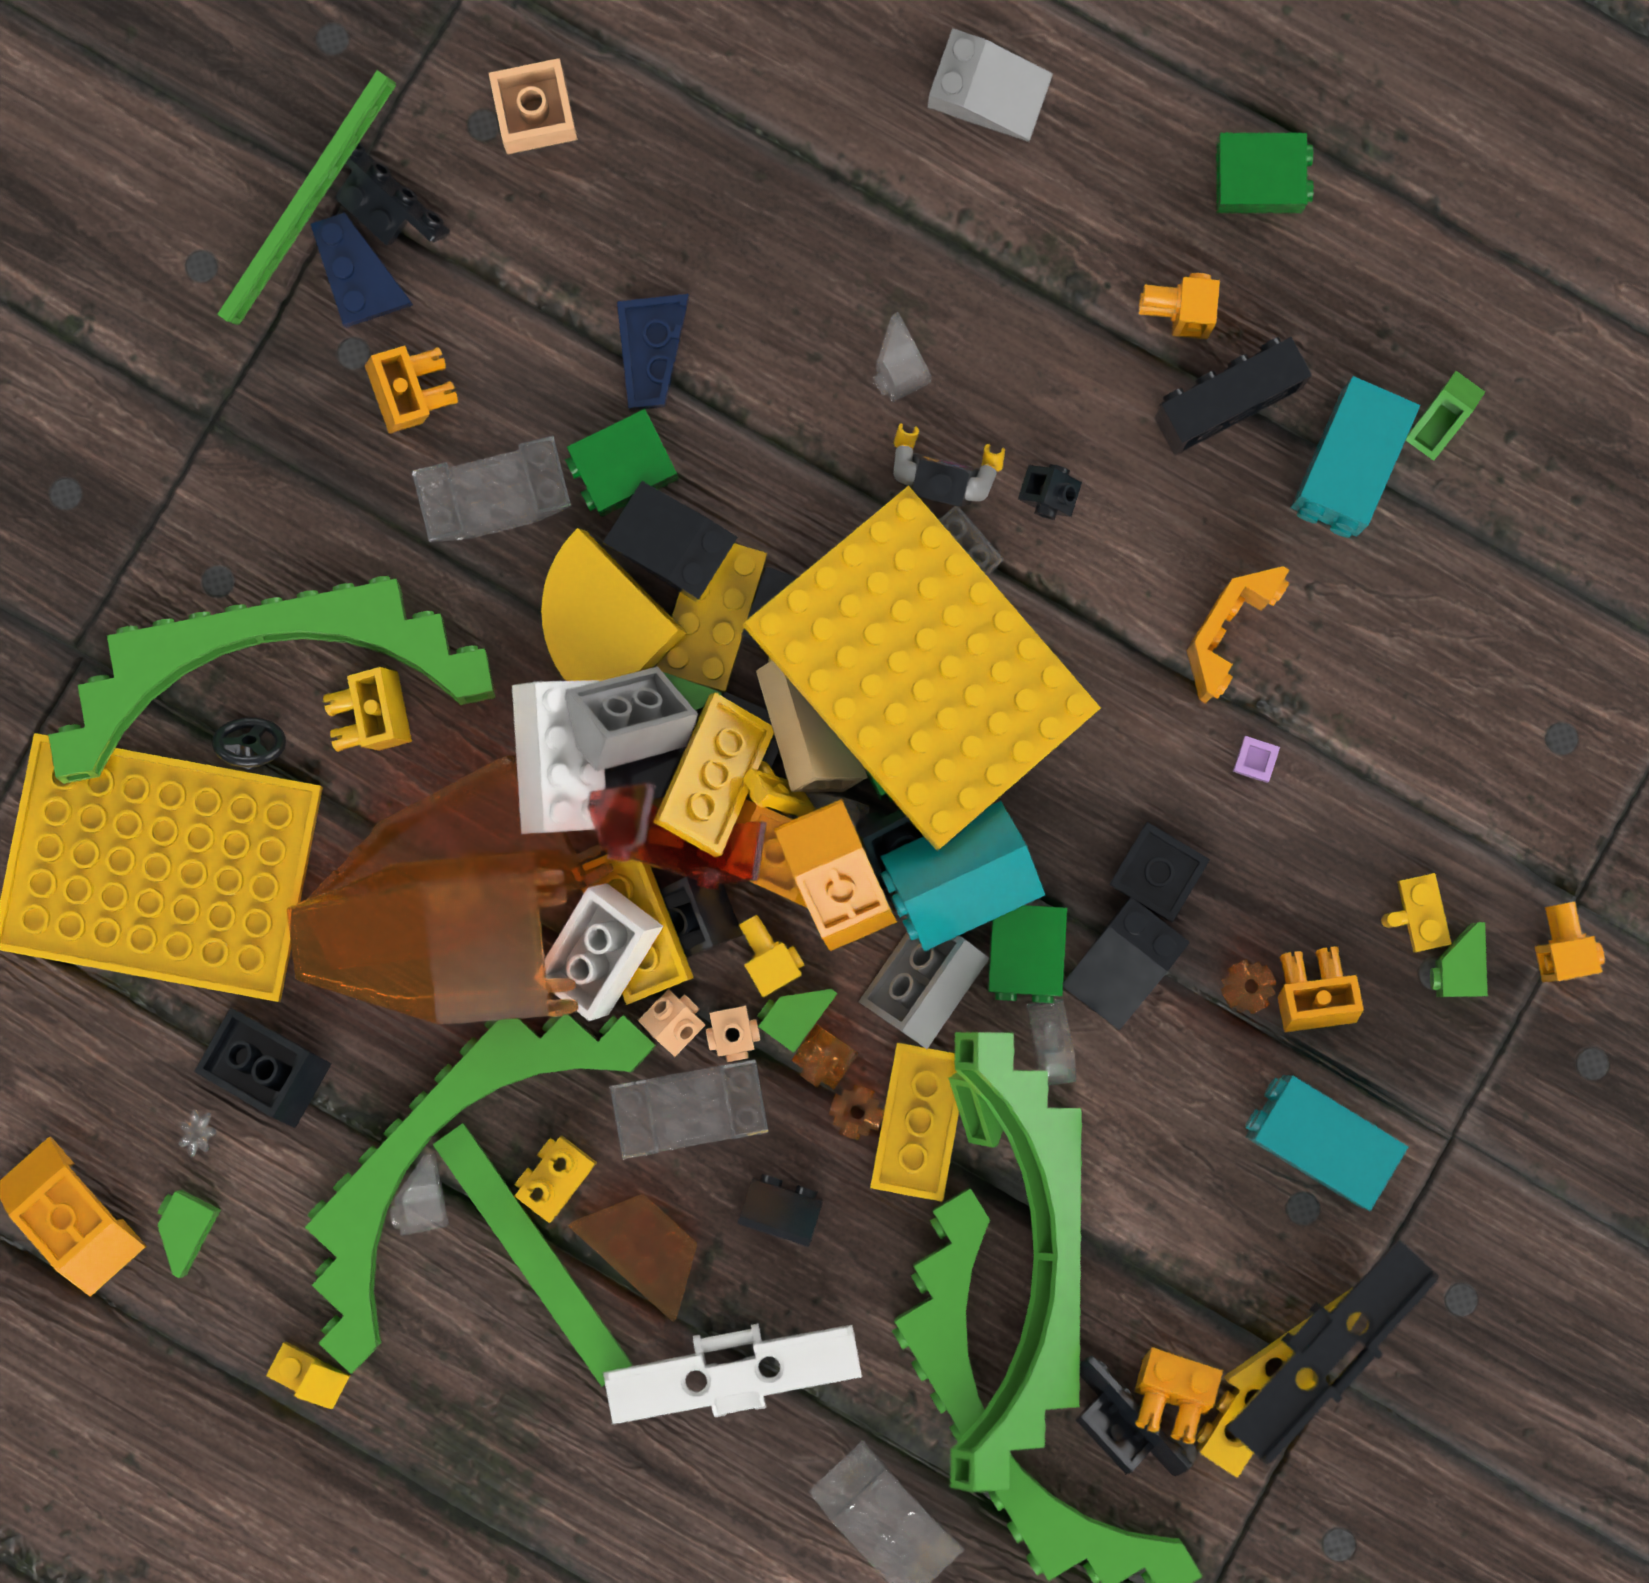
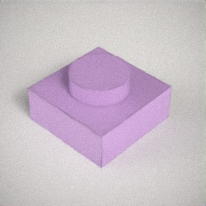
[1232,736,1280,783]

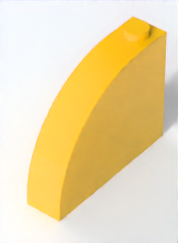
[541,528,687,681]

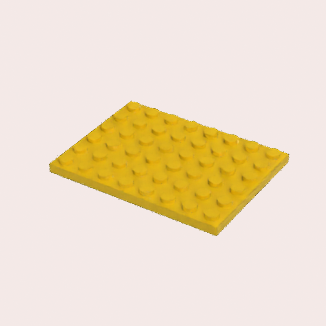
[742,486,1101,851]
[0,733,323,1002]

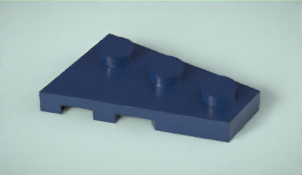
[310,213,413,328]
[617,294,689,411]

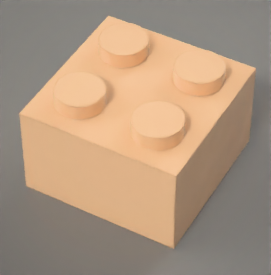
[489,58,577,154]

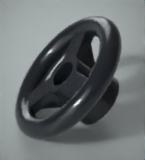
[212,717,286,770]

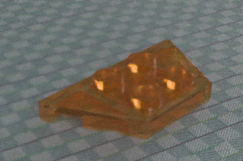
[568,1193,698,1322]

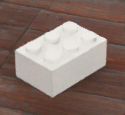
[534,883,663,1021]

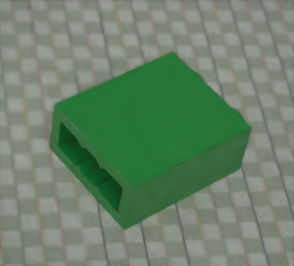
[1216,133,1314,213]
[565,409,679,517]
[987,905,1067,1003]

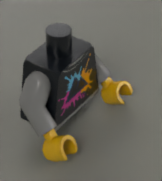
[893,423,1005,507]

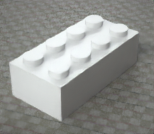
[512,680,608,834]

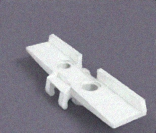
[603,1323,862,1424]

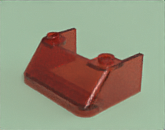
[587,784,767,889]

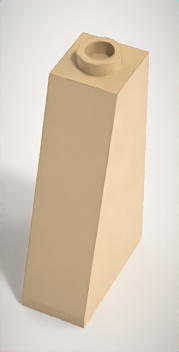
[756,658,867,792]

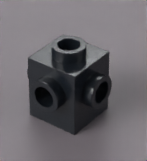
[1018,464,1082,520]

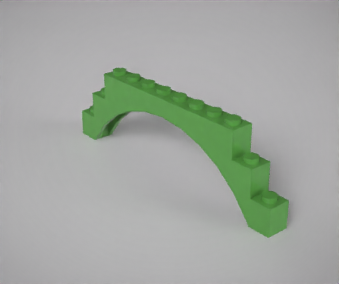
[48,576,496,784]
[305,1009,657,1374]
[950,1032,1082,1492]
[892,1187,1203,1583]

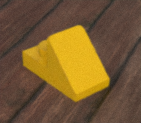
[266,1341,350,1409]

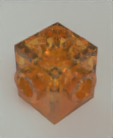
[1221,959,1277,1015]
[791,1024,859,1090]
[829,1084,885,1140]

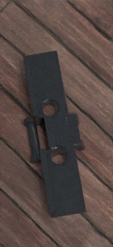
[1226,1239,1439,1465]

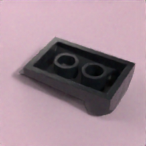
[855,809,924,890]

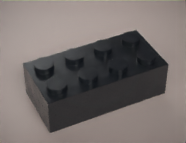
[1154,337,1312,456]

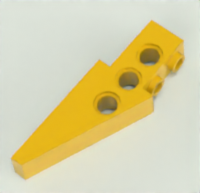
[1195,1287,1362,1478]

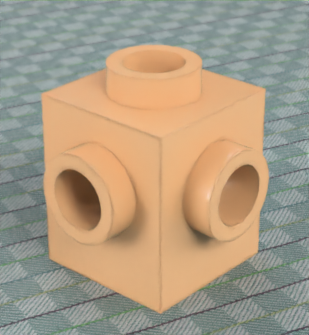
[638,989,705,1056]
[706,1006,761,1062]

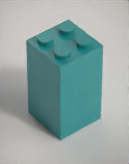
[1290,376,1420,538]
[880,801,1045,951]
[1245,1075,1409,1211]

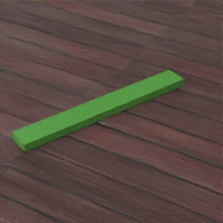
[217,70,396,325]
[433,1123,633,1387]

